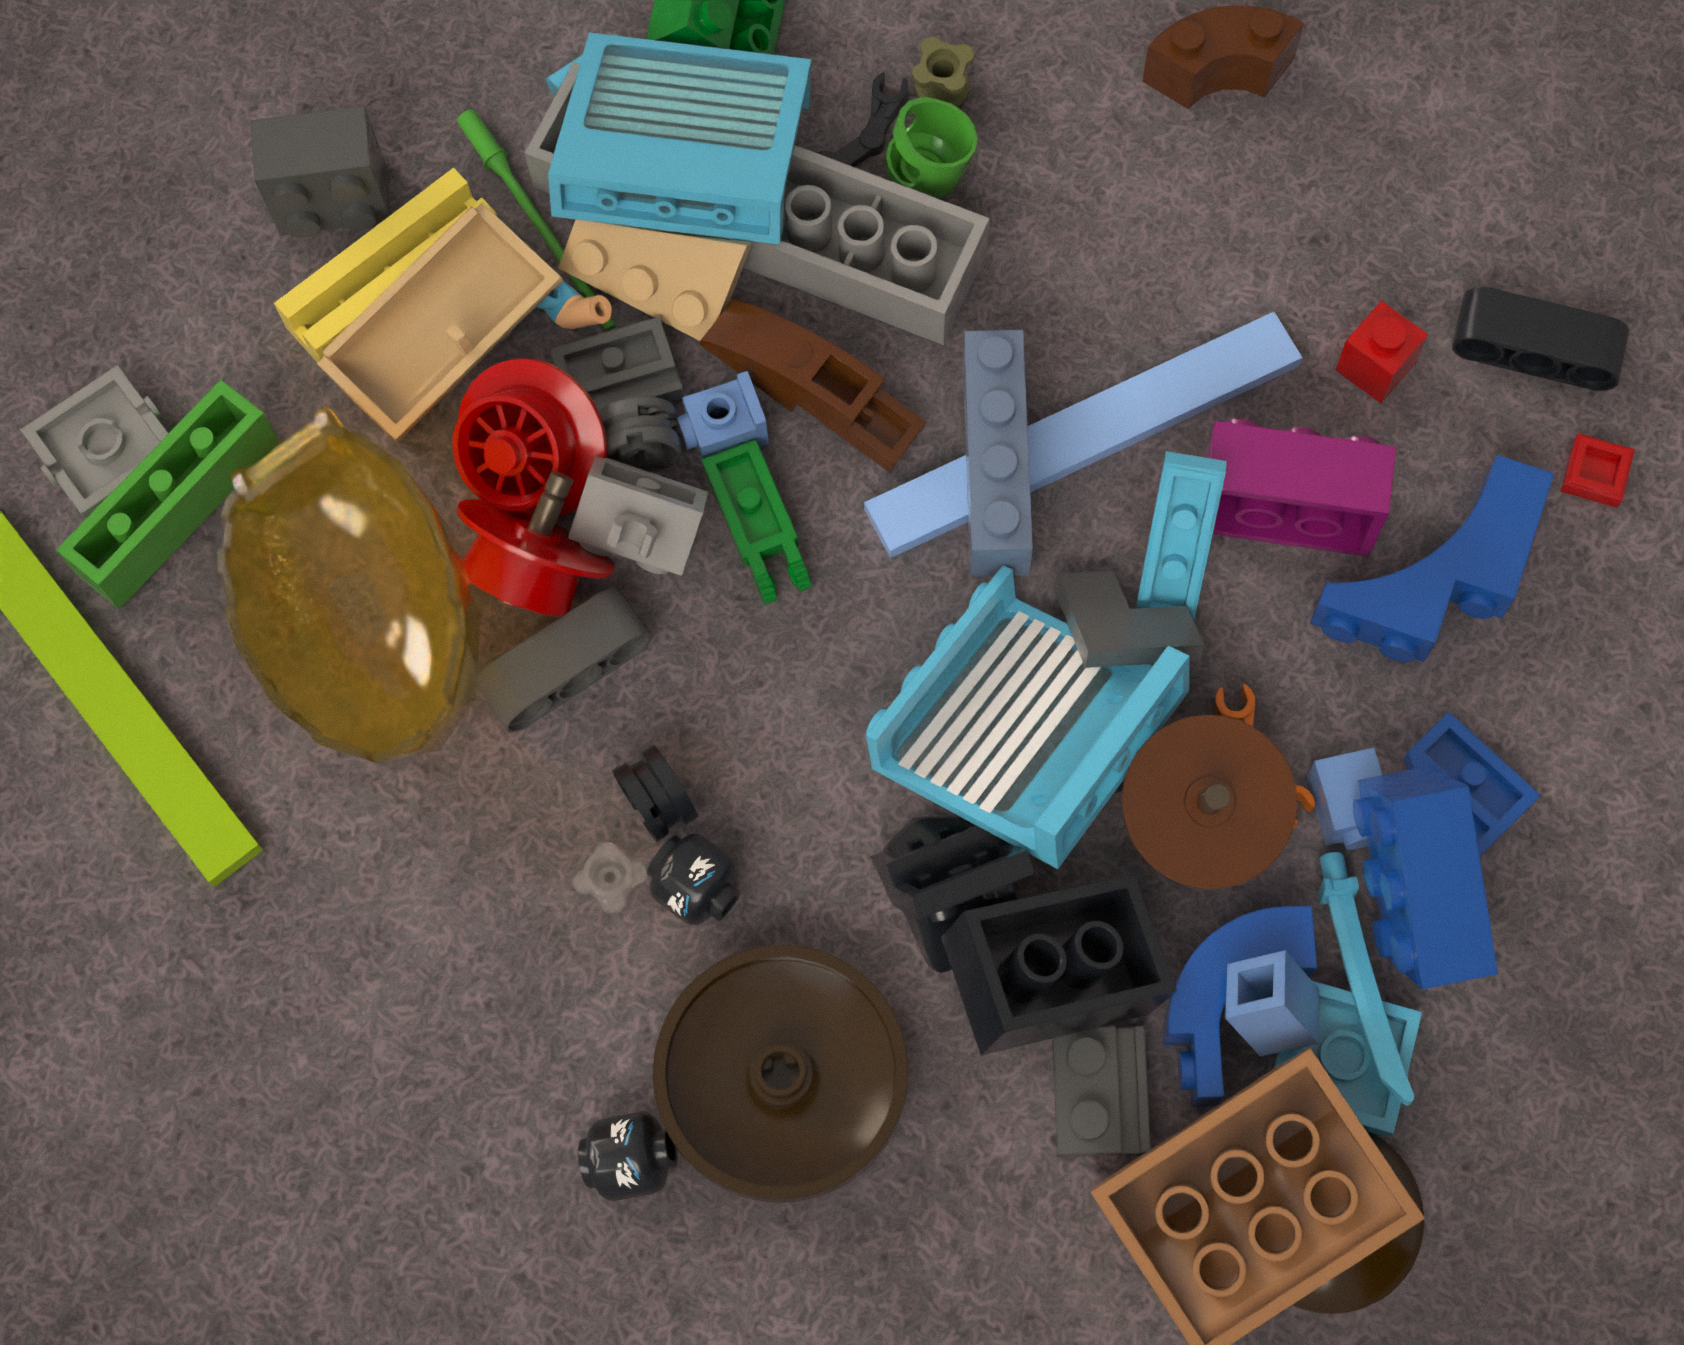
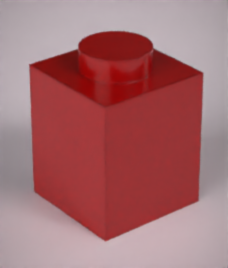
[1335,300,1428,404]

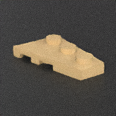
[558,219,753,341]

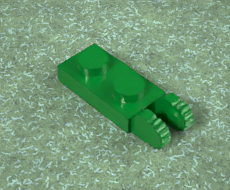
[701,439,811,605]

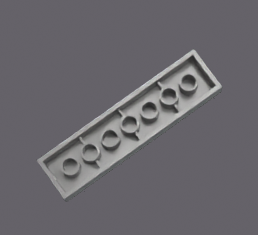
[524,62,990,345]

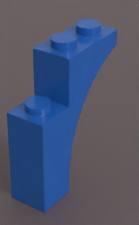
[1310,455,1554,663]

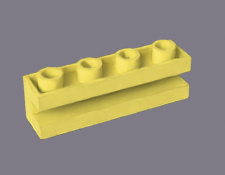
[274,168,497,363]

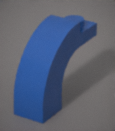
[1163,906,1317,1107]

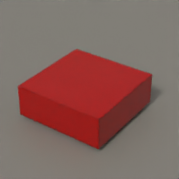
[1560,433,1635,508]

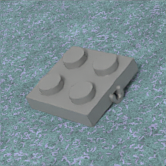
[20,365,168,519]

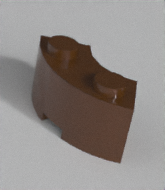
[1142,5,1304,109]

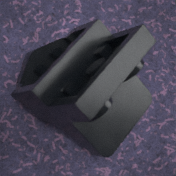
[871,816,1035,973]

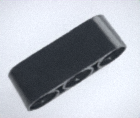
[1452,287,1630,391]

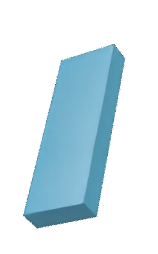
[1136,451,1227,620]

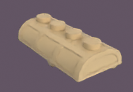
[317,203,563,444]

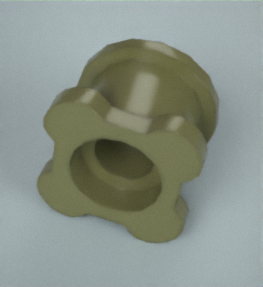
[912,36,974,107]

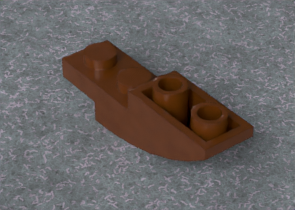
[699,299,927,473]

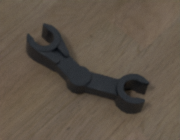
[818,72,908,167]

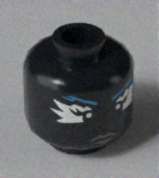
[647,834,741,925]
[578,1111,678,1201]

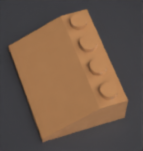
[1090,1047,1425,1345]

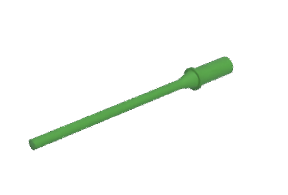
[457,109,616,332]

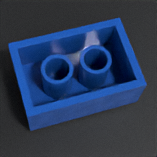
[1353,766,1498,989]

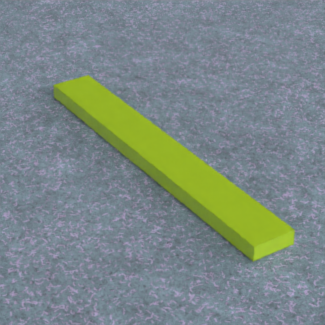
[0,510,263,887]

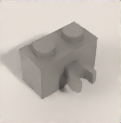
[568,456,708,576]

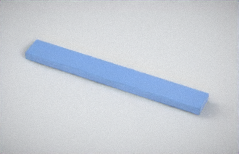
[864,312,1303,559]

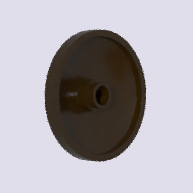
[653,945,908,1203]

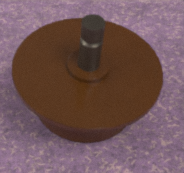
[1122,715,1297,889]

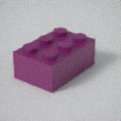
[1205,419,1396,557]

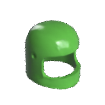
[885,97,978,199]

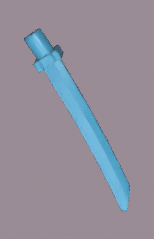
[1317,852,1414,1106]

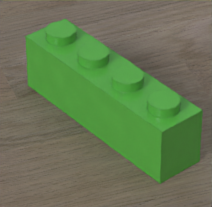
[56,380,279,610]

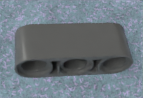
[475,588,652,733]

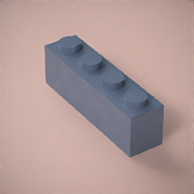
[963,330,1033,577]

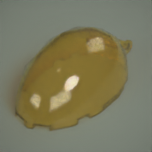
[217,406,481,763]

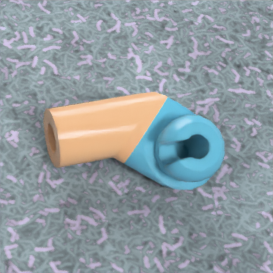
[537,280,612,329]

